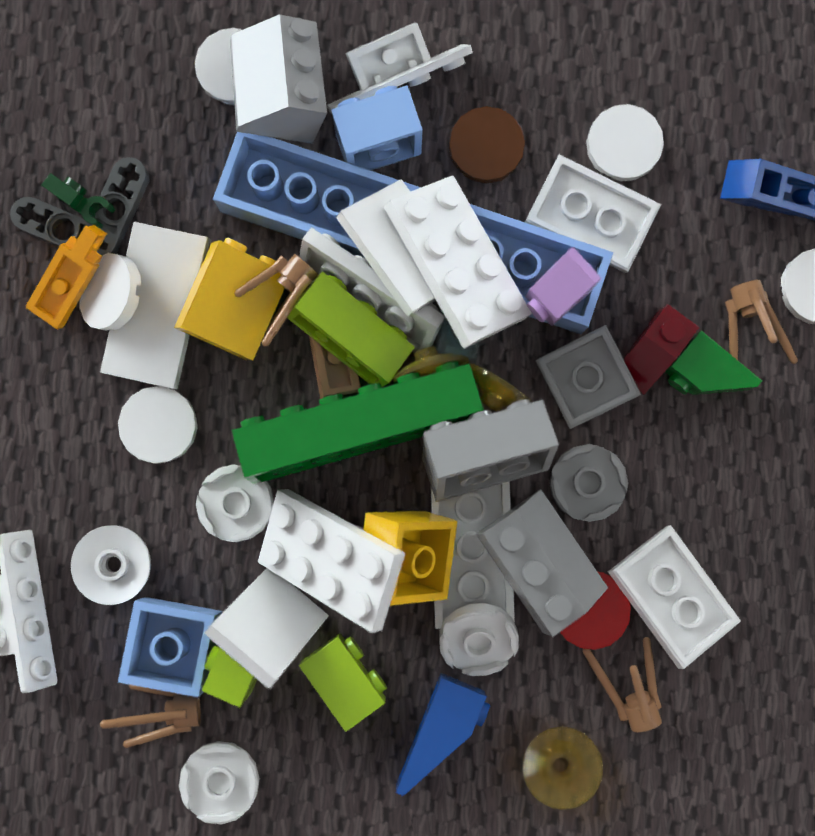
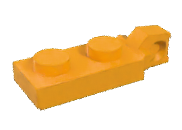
[25,225,107,330]

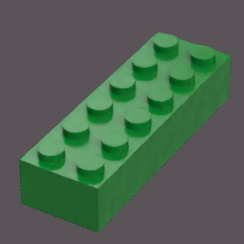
[232,361,484,485]

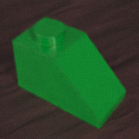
[665,330,762,395]

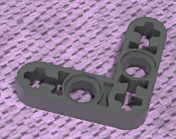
[10,157,149,255]

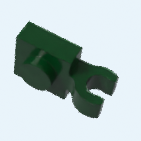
[41,173,115,229]

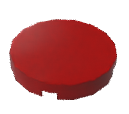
[560,571,631,650]

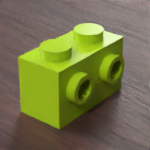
[201,646,257,708]

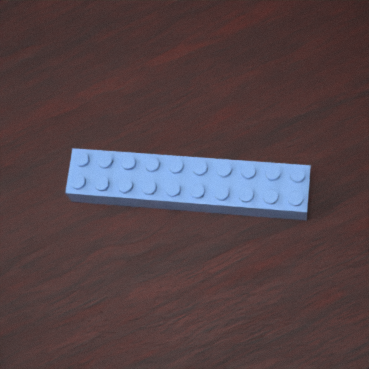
[213,132,613,334]

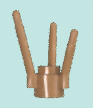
[235,254,318,346]
[725,280,798,364]
[582,637,662,732]
[100,685,201,748]

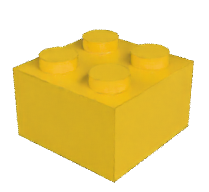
[363,511,458,606]

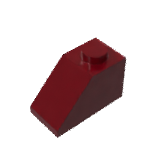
[623,304,700,395]

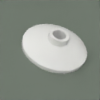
[71,525,151,605]

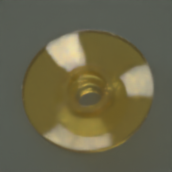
[392,347,469,385]
[470,364,532,412]
[522,727,603,809]

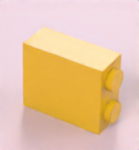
[174,238,285,361]

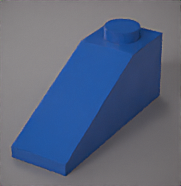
[720,159,815,220]
[396,673,490,796]

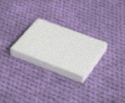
[525,154,661,273]
[336,179,436,317]
[608,525,741,669]
[204,568,329,689]

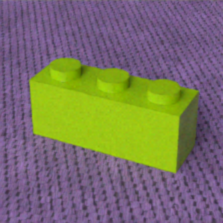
[287,271,415,387]

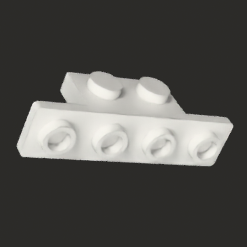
[327,23,473,114]
[0,530,58,693]

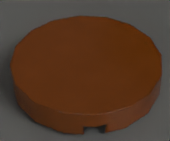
[449,106,525,184]

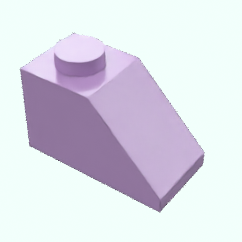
[525,247,602,326]

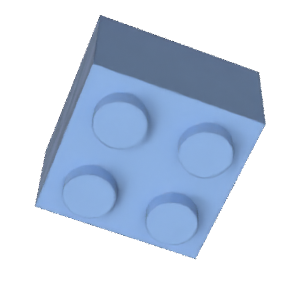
[331,85,422,170]
[118,597,223,697]

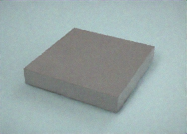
[536,325,641,429]

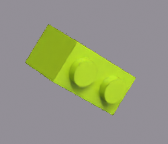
[299,633,387,732]

